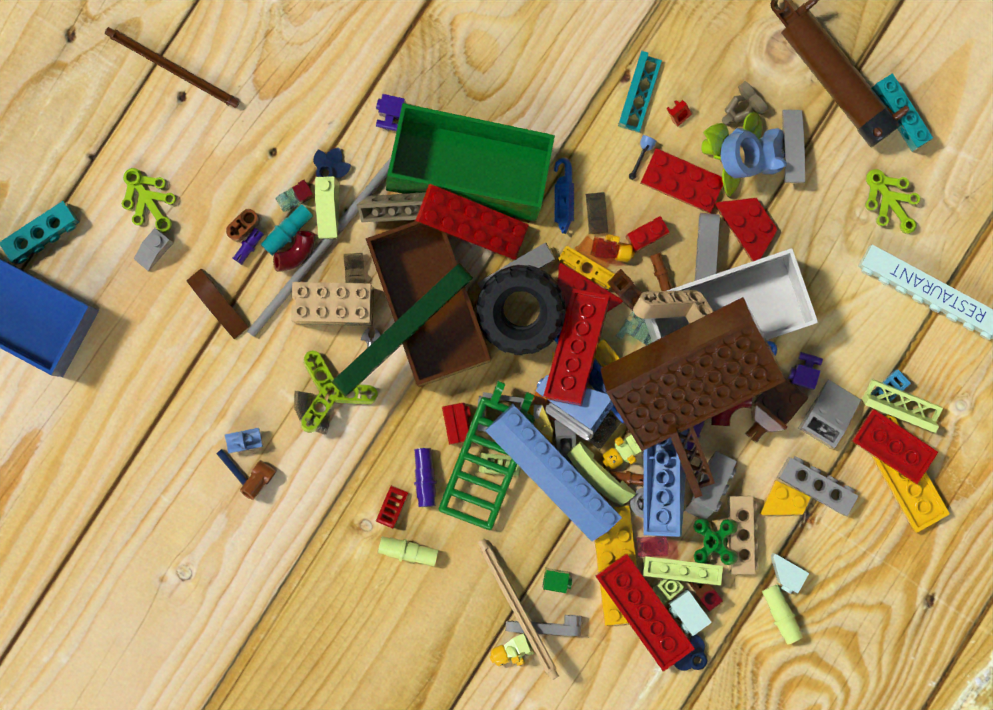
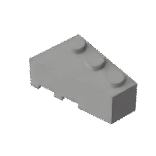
[684,451,737,519]

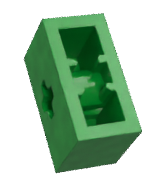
[542,568,572,593]

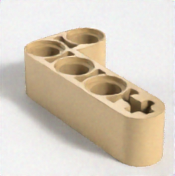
[633,290,713,323]

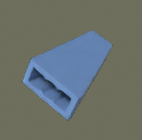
[536,375,614,433]

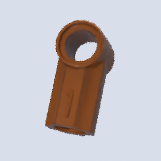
[240,460,276,500]

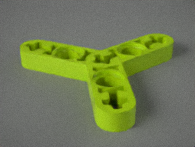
[301,350,378,433]

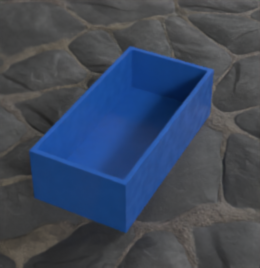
[0,258,99,378]

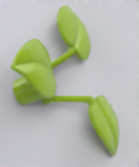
[701,112,762,197]

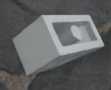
[134,228,173,272]
[554,420,576,463]

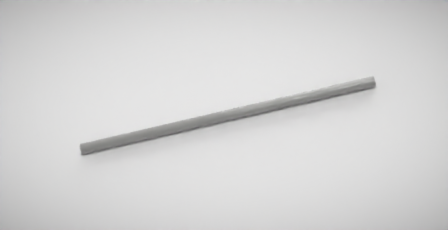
[247,157,391,337]

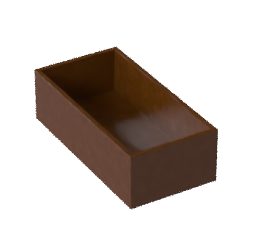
[365,221,491,387]
[600,297,786,451]

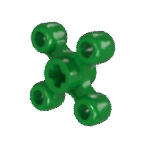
[693,518,738,565]

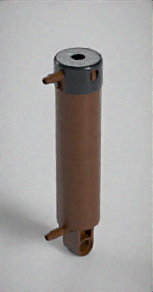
[770,0,910,148]

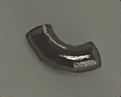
[294,391,330,435]

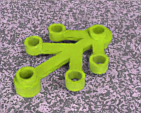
[121,168,176,233]
[865,169,920,234]

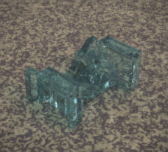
[615,311,652,345]

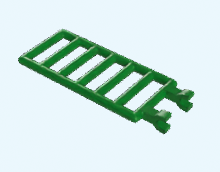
[438,381,535,530]

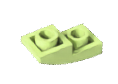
[652,579,684,605]

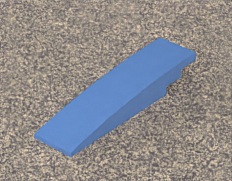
[644,429,688,537]

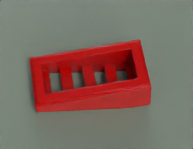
[376,486,408,529]

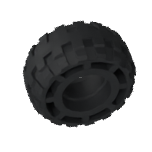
[477,265,566,355]

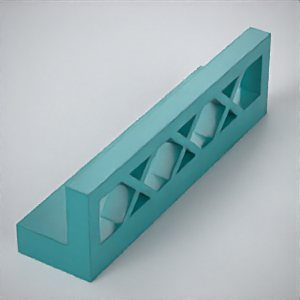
[618,51,662,133]

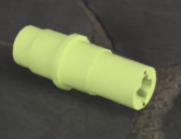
[378,536,438,567]
[762,584,803,645]

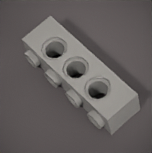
[777,456,858,516]

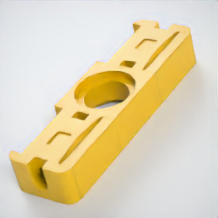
[558,246,615,290]

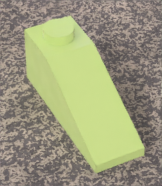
[315,176,340,239]

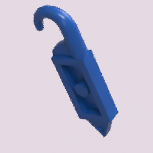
[554,158,574,234]

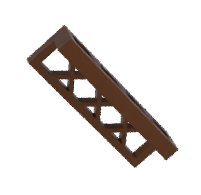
[668,427,715,498]

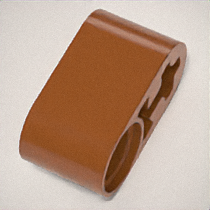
[226,209,260,242]

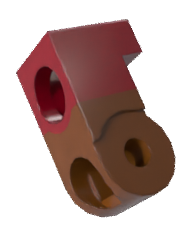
[688,582,723,612]

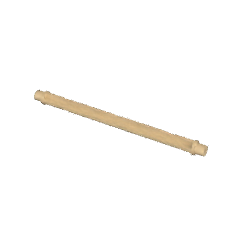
[478,539,559,680]

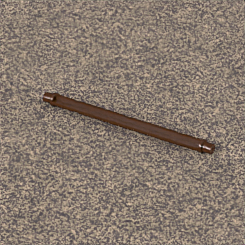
[105,27,240,108]

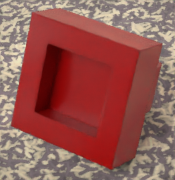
[667,100,692,127]

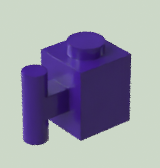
[376,94,406,131]
[789,352,823,390]

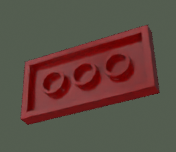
[640,148,723,214]
[851,409,938,484]

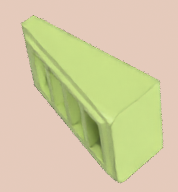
[479,453,520,476]

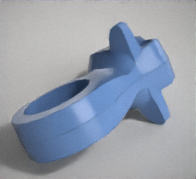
[721,128,787,178]

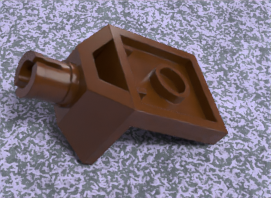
[745,378,808,443]

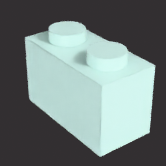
[668,589,712,636]

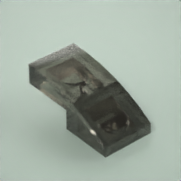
[585,192,608,234]
[343,252,365,283]

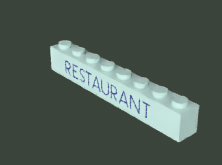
[858,244,993,340]

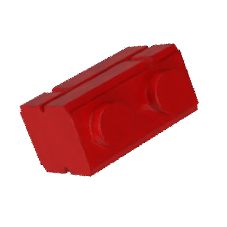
[625,216,670,253]
[442,402,471,445]

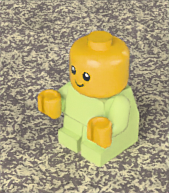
[602,434,641,470]
[490,633,534,666]

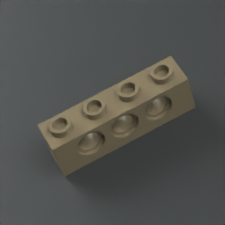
[357,192,426,222]

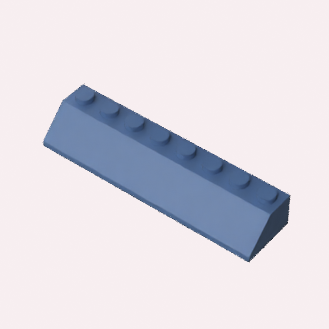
[485,404,622,541]

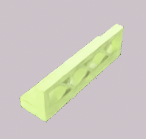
[862,379,943,433]
[643,556,723,586]

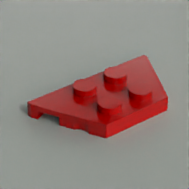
[714,198,778,262]
[558,263,623,312]

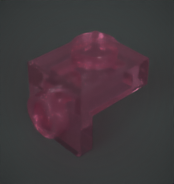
[637,536,669,557]

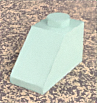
[771,553,809,594]

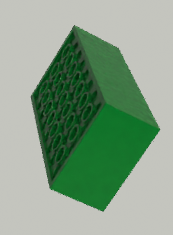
[386,103,555,222]

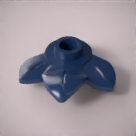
[313,148,351,178]
[674,634,707,671]

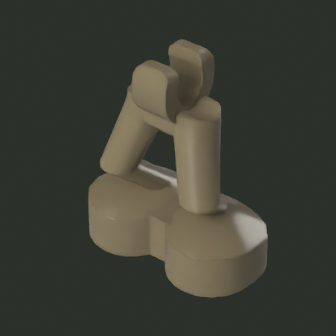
[722,81,768,125]

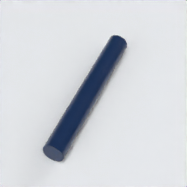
[216,449,259,494]

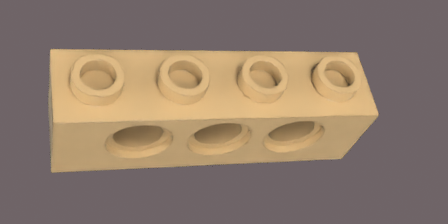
[727,496,758,574]

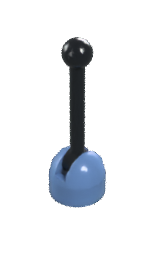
[629,135,657,180]

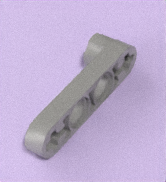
[505,615,582,636]

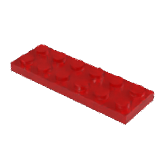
[415,184,529,260]
[543,289,611,406]
[595,553,695,672]

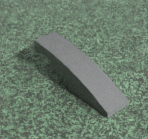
[782,110,805,183]
[478,243,556,290]

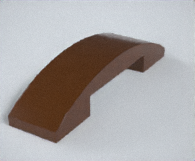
[186,269,249,339]
[607,269,646,325]

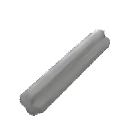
[545,403,594,441]

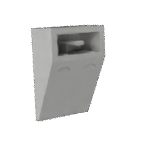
[798,379,861,449]

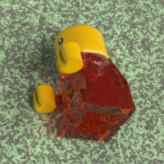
[590,234,635,263]

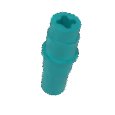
[261,204,313,256]

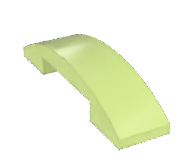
[567,442,636,506]

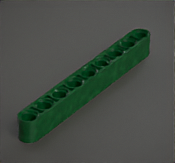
[332,263,473,397]

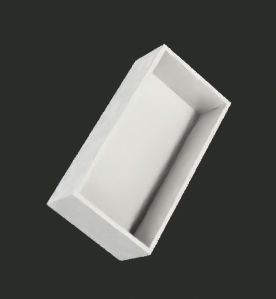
[644,248,818,342]

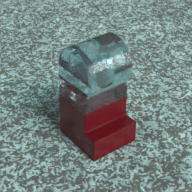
[275,179,315,212]

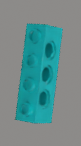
[872,73,933,152]
[0,201,79,264]

